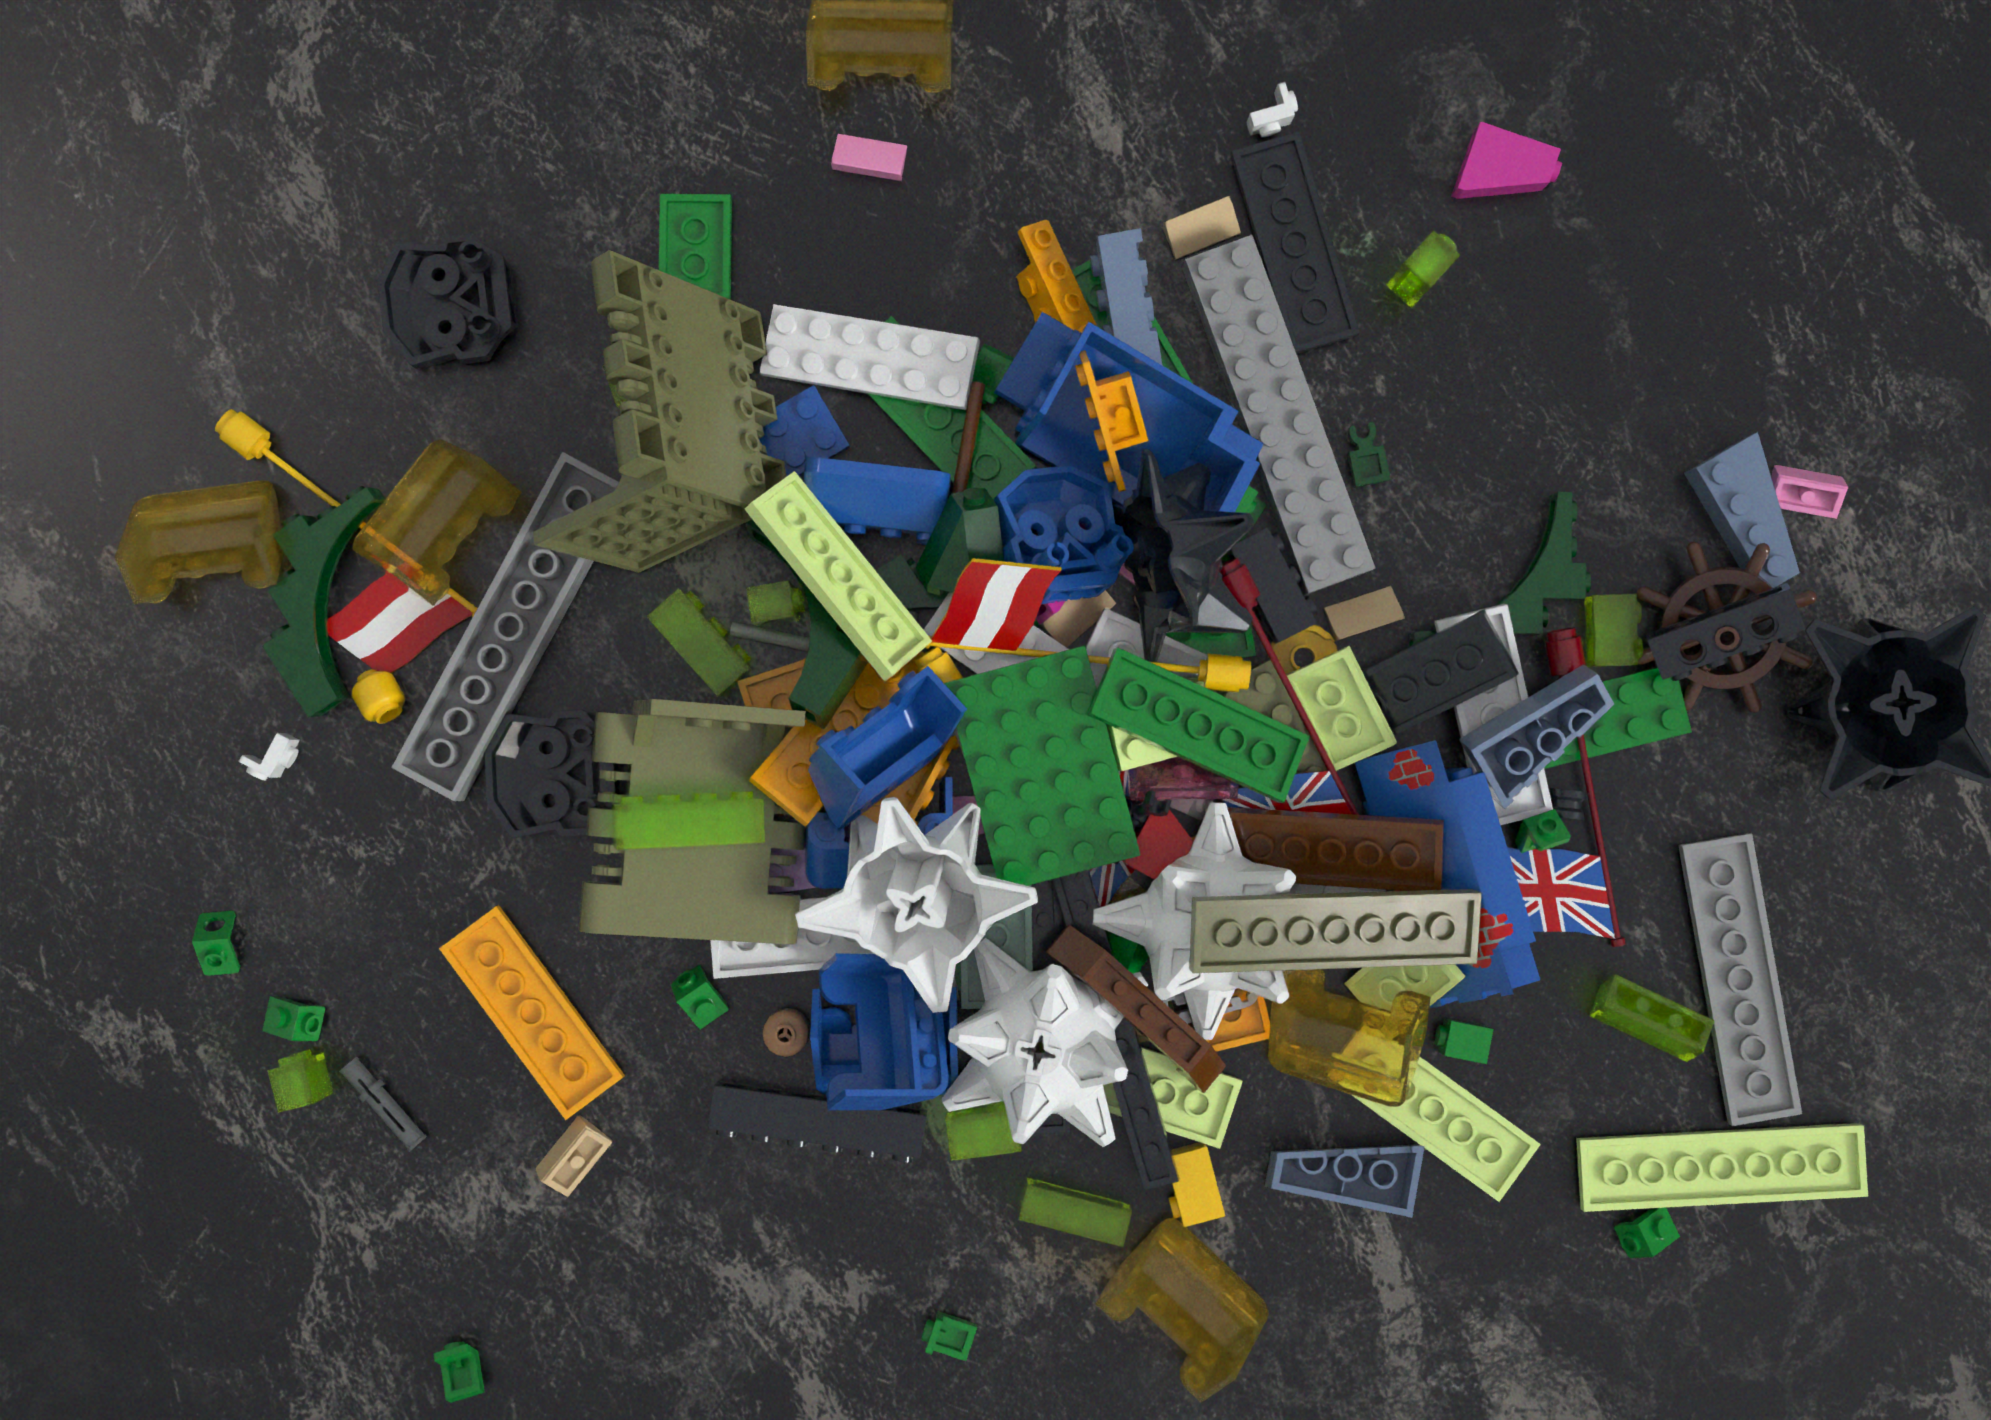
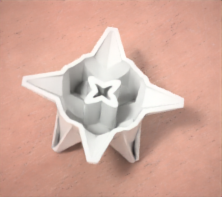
[795,797,1038,1013]
[1093,802,1296,1040]
[941,938,1148,1147]

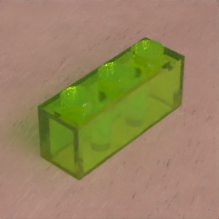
[1386,230,1460,308]
[646,588,753,697]
[1589,974,1714,1062]
[1018,1178,1132,1247]

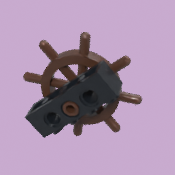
[1634,542,1817,713]

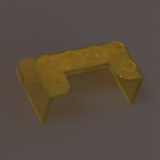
[806,0,953,93]
[353,439,522,606]
[115,480,284,604]
[1268,969,1431,1107]
[1095,1218,1268,1403]

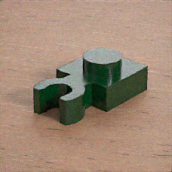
[1347,422,1391,488]

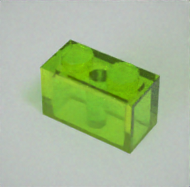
[746,580,805,627]
[1585,594,1643,667]
[267,1049,333,1113]
[945,1101,1022,1161]

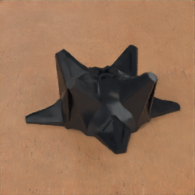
[1112,449,1254,662]
[1787,606,1991,800]

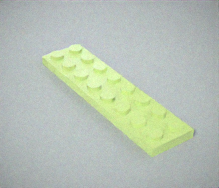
[1576,1123,1868,1212]

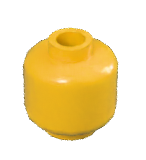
[351,669,406,724]

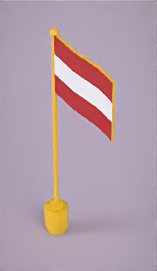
[215,409,478,673]
[925,558,1251,692]

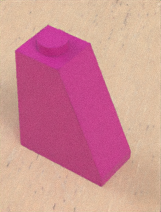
[1451,121,1562,199]

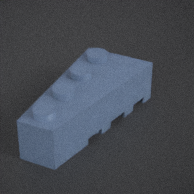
[1090,228,1163,366]
[1684,432,1800,594]
[1459,664,1614,809]
[1265,1144,1425,1218]

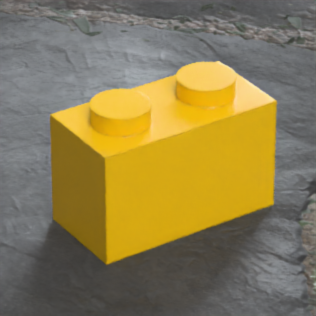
[1168,1142,1225,1227]

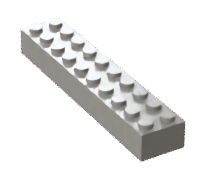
[1182,235,1376,596]
[391,452,619,801]

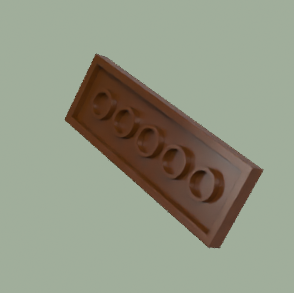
[1227,807,1444,891]

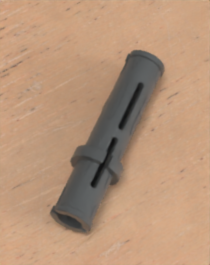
[339,1057,427,1152]

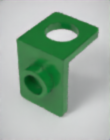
[192,911,240,976]

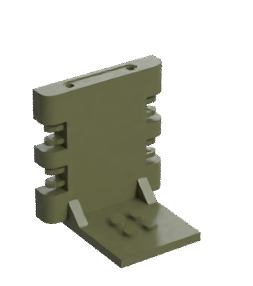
[533,250,787,573]
[578,699,806,944]

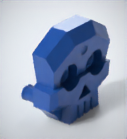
[994,465,1134,604]

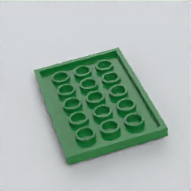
[945,645,1141,886]

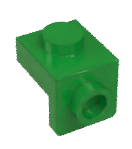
[972,343,1014,404]
[1515,809,1571,853]
[671,965,729,1030]
[263,996,325,1041]
[1614,1207,1680,1258]
[921,1311,977,1361]
[433,1342,485,1403]

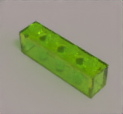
[612,791,765,850]

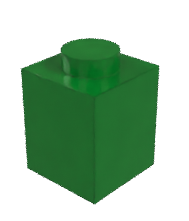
[1435,1017,1493,1064]

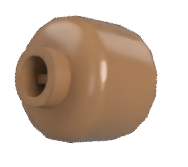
[762,1008,810,1057]

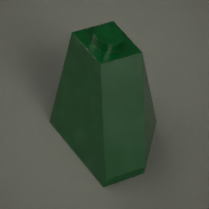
[916,488,1004,596]

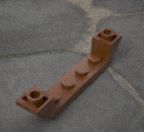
[1045,925,1226,1093]

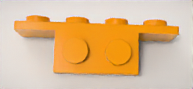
[1016,220,1098,332]
[1075,350,1149,492]

